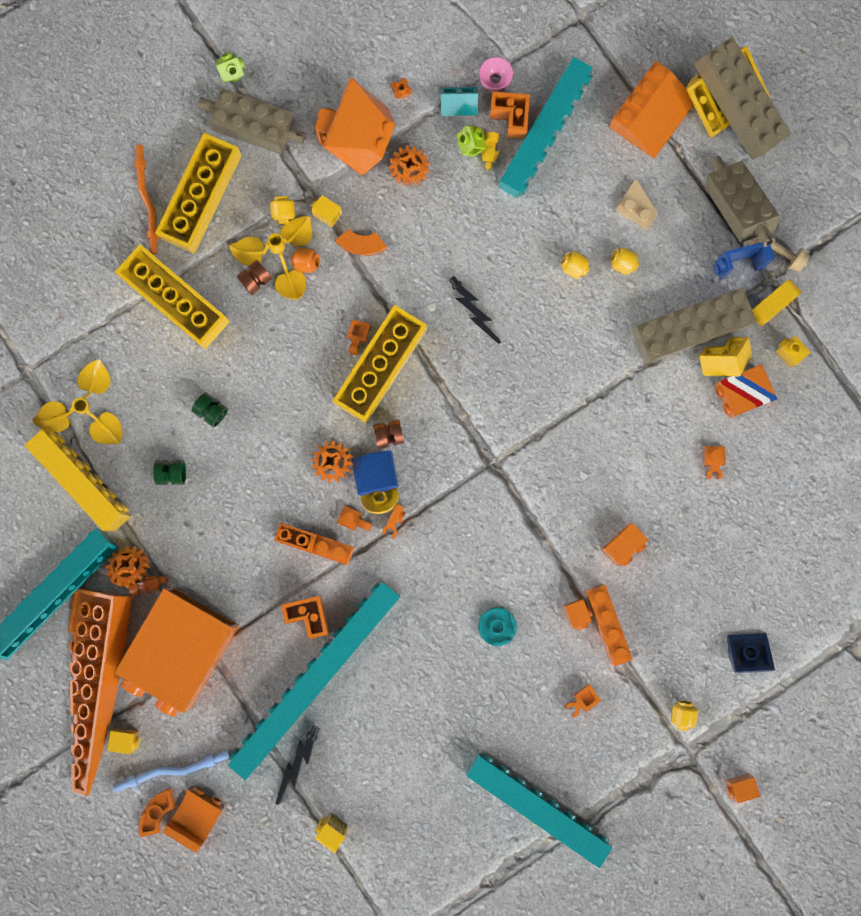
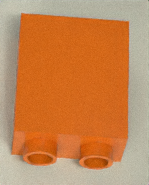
[115,588,239,717]

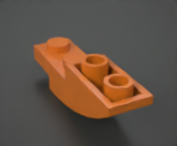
[274,523,355,565]

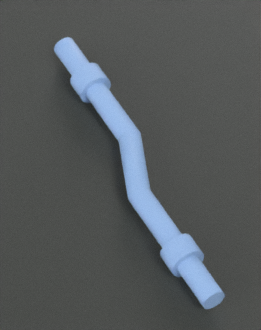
[113,750,230,792]

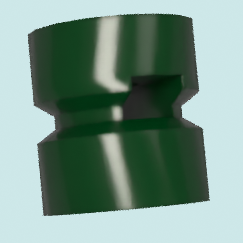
[191,392,228,428]
[153,460,186,485]

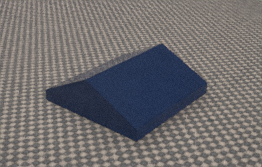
[727,633,775,673]

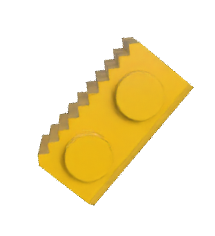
[315,814,348,853]

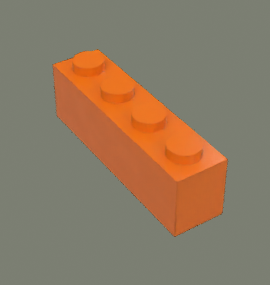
[584,584,633,666]

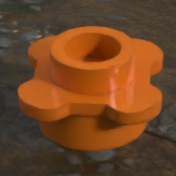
[391,78,412,99]

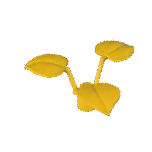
[229,216,312,300]
[32,360,123,444]

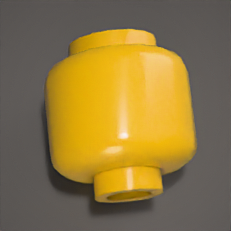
[270,196,295,224]
[610,247,639,275]
[561,251,590,279]
[671,700,698,731]

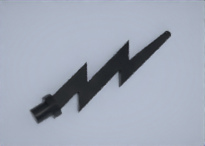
[449,276,501,344]
[276,725,320,805]

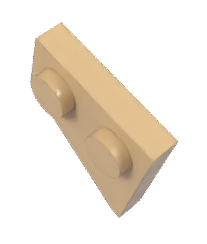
[615,180,658,231]

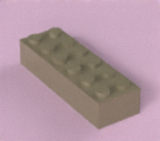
[693,36,791,160]
[632,287,757,365]

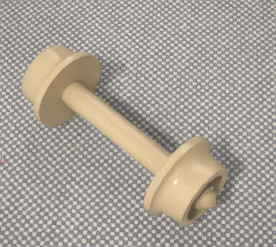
[747,237,810,272]

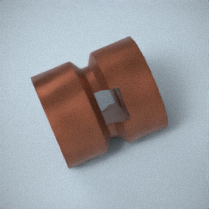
[236,260,272,295]
[373,419,405,449]

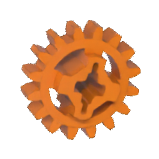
[389,145,430,187]
[311,441,353,483]
[105,546,150,588]

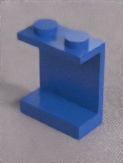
[714,242,775,280]

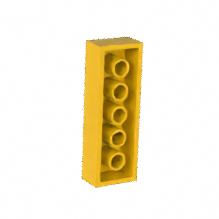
[155,133,242,255]
[115,244,230,349]
[333,305,427,424]
[24,429,131,532]

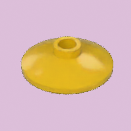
[360,488,399,514]

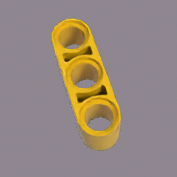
[752,278,802,327]

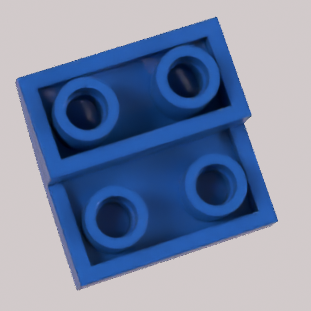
[352,450,399,496]

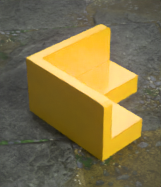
[699,337,752,376]

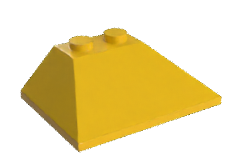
[686,46,769,138]

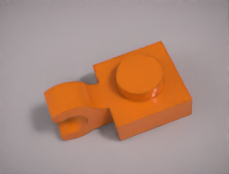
[347,319,371,356]
[382,504,406,539]
[337,506,372,531]

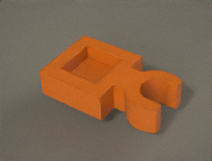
[704,446,726,479]
[564,684,602,718]

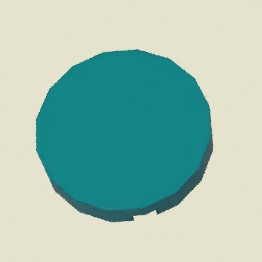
[478,607,517,646]

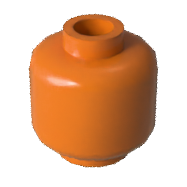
[291,248,320,273]

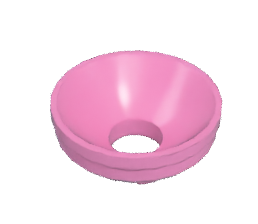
[479,57,513,92]

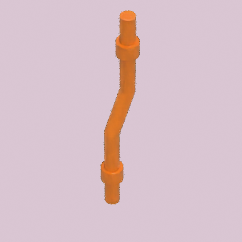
[134,145,159,255]

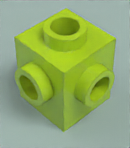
[214,52,245,83]
[456,125,487,157]

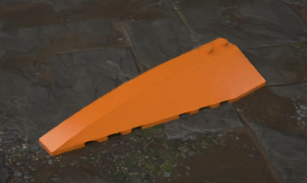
[69,588,132,796]

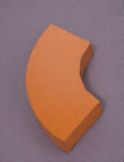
[335,229,387,256]
[139,787,176,837]

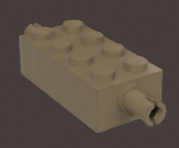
[197,88,306,155]
[705,156,779,247]

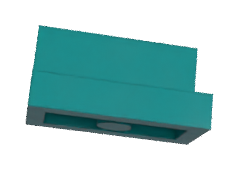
[440,87,478,116]

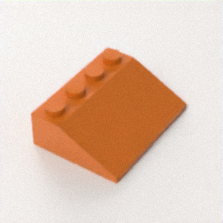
[609,61,694,159]

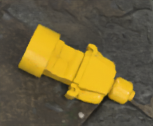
[481,132,499,170]

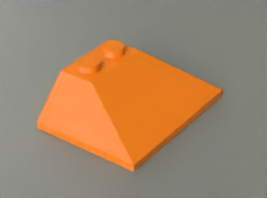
[322,77,395,175]

